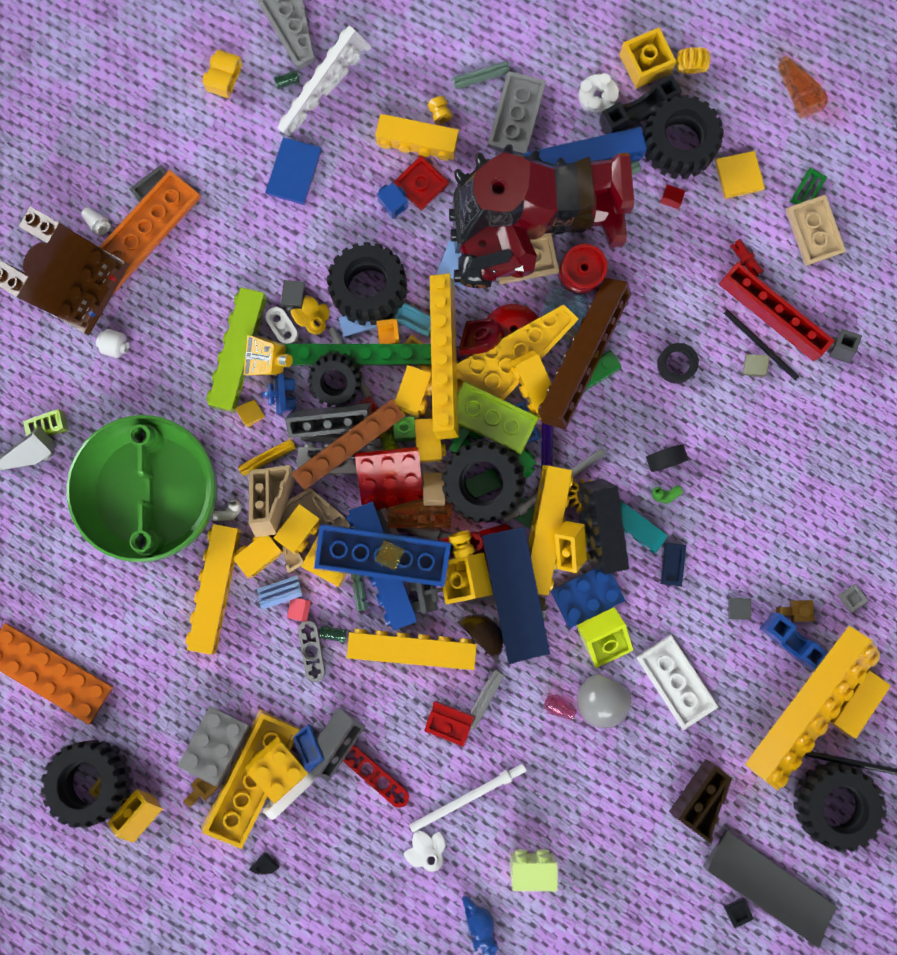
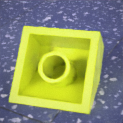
[576,607,634,668]

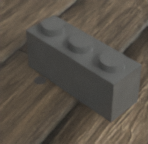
[311,707,366,781]

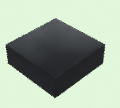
[723,897,754,929]

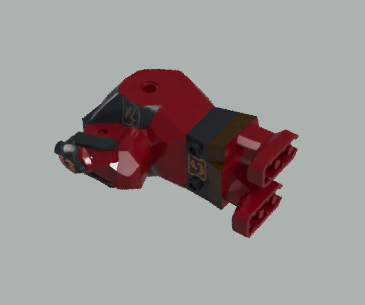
[449,144,635,288]

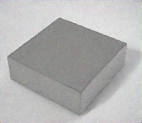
[837,584,868,613]

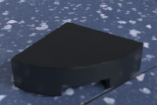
[249,852,280,875]

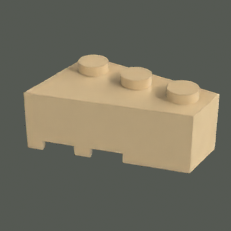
[249,465,296,537]

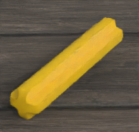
[238,439,296,476]

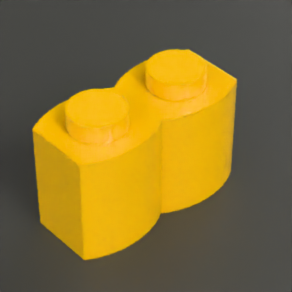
[203,49,243,99]

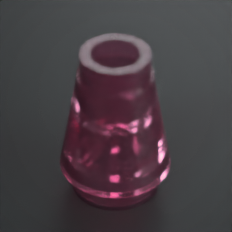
[543,694,577,721]

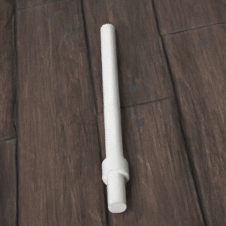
[409,763,526,832]

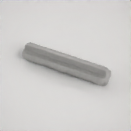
[470,669,504,729]

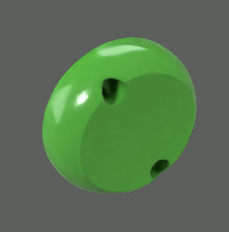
[66,415,218,563]

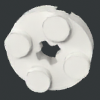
[578,73,619,115]

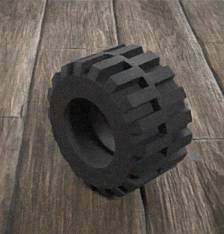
[308,351,362,408]

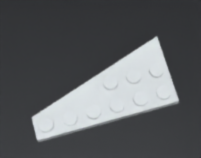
[277,26,372,136]

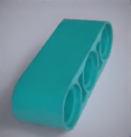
[620,501,668,554]

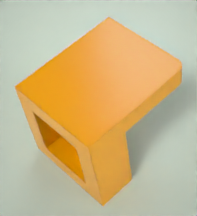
[376,319,400,344]

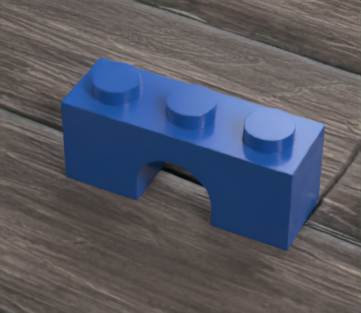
[760,613,828,671]

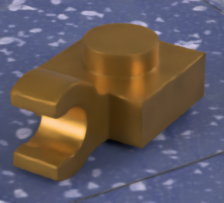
[776,600,815,622]
[183,778,222,807]

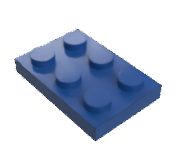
[550,568,626,629]

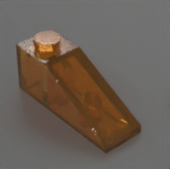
[777,56,828,119]
[387,497,452,528]

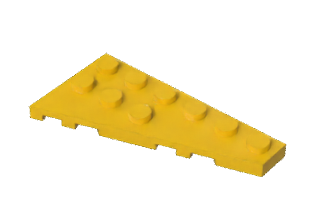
[457,305,579,400]

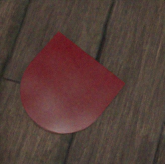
[459,318,503,356]

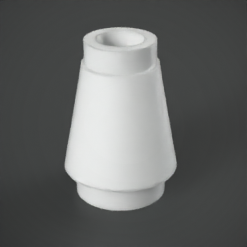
[81,207,111,236]

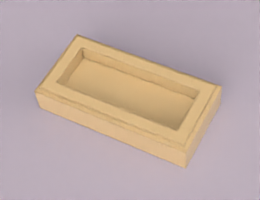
[423,472,445,506]

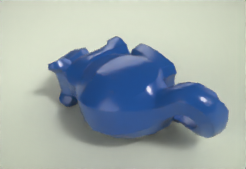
[462,896,499,955]

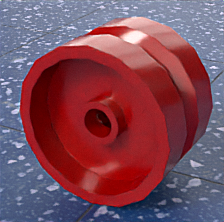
[558,244,607,294]

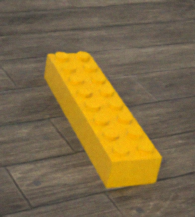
[745,626,880,791]

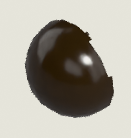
[457,614,504,661]

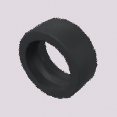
[657,343,699,384]
[646,444,689,472]

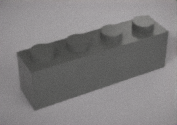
[285,403,373,438]

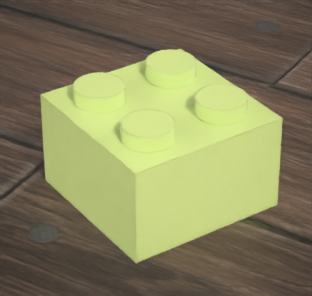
[510,849,558,891]

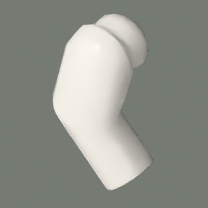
[213,499,242,521]

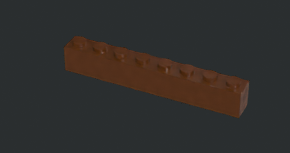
[538,278,631,429]

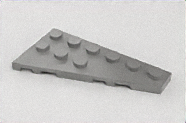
[256,0,315,70]

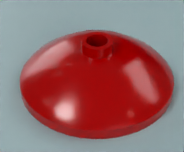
[487,304,539,338]

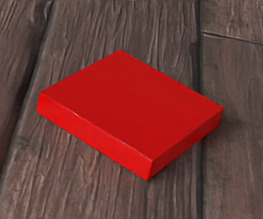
[393,155,449,211]

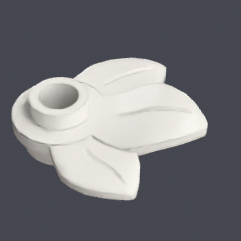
[404,830,446,872]

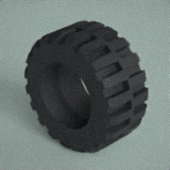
[643,95,724,179]
[327,242,407,325]
[442,440,526,523]
[41,740,133,828]
[793,762,887,853]

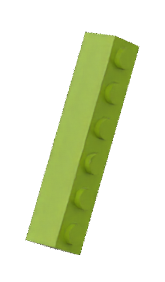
[206,287,267,414]

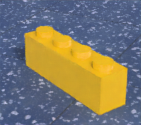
[375,114,459,161]

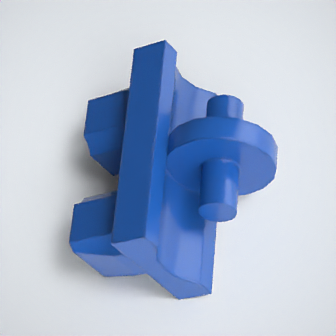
[262,374,297,415]

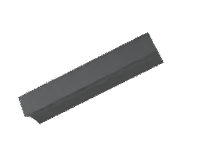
[703,830,838,949]

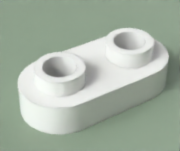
[266,307,298,344]

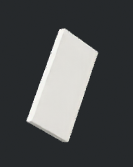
[636,634,719,730]

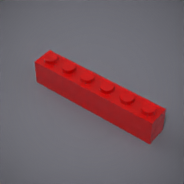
[718,262,835,362]

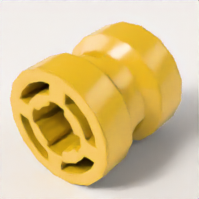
[427,96,453,125]
[449,531,475,558]

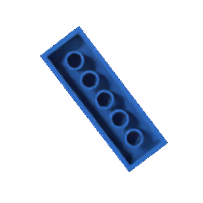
[314,523,451,587]

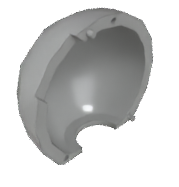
[577,674,631,729]

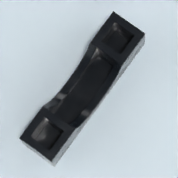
[599,75,682,134]

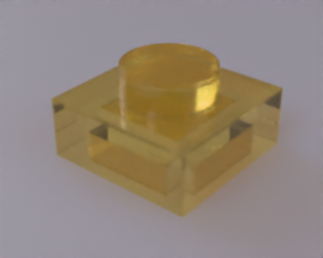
[375,540,404,570]

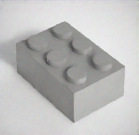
[177,706,250,787]

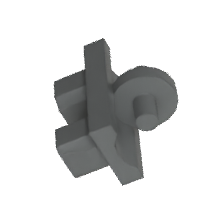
[408,582,443,613]

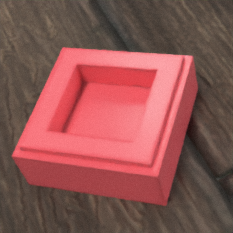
[287,598,311,622]

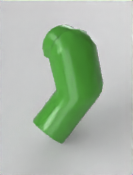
[652,485,683,504]

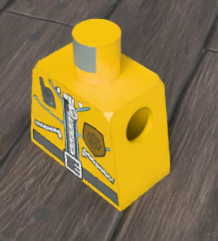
[243,335,293,376]

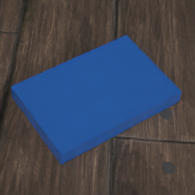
[265,137,322,205]

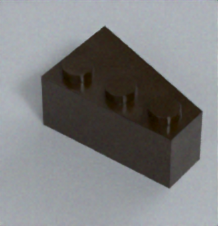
[669,759,732,845]

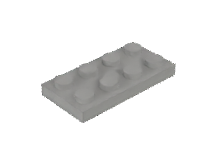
[487,71,546,155]

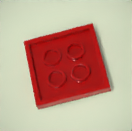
[355,447,424,511]

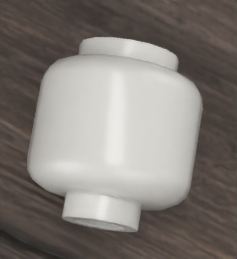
[96,329,130,358]

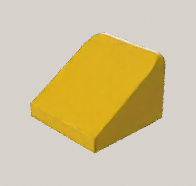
[235,400,265,427]

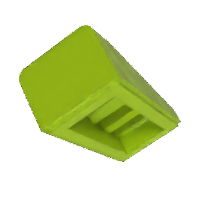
[23,409,69,436]

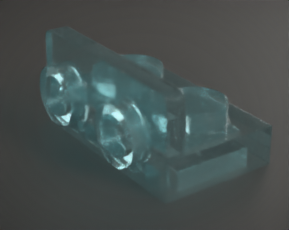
[541,288,588,328]

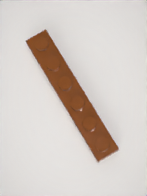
[291,398,405,490]

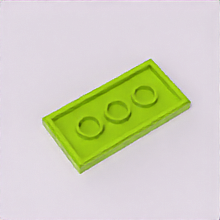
[458,381,539,455]

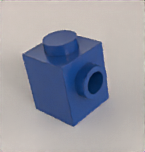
[377,182,408,219]

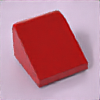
[660,184,685,210]

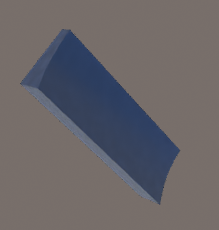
[482,527,550,665]

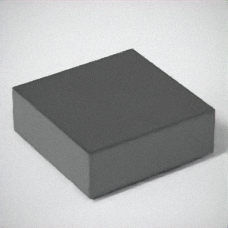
[728,598,751,620]

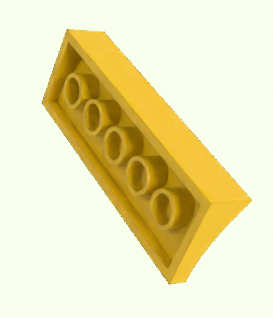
[202,709,300,849]

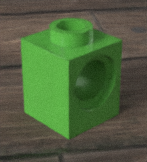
[394,417,416,442]

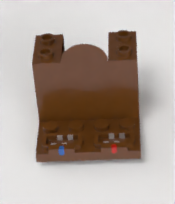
[0,206,130,335]

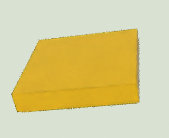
[715,151,765,199]

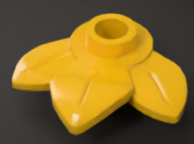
[291,295,330,335]

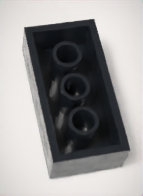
[577,479,629,575]

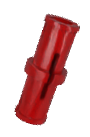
[730,239,764,277]

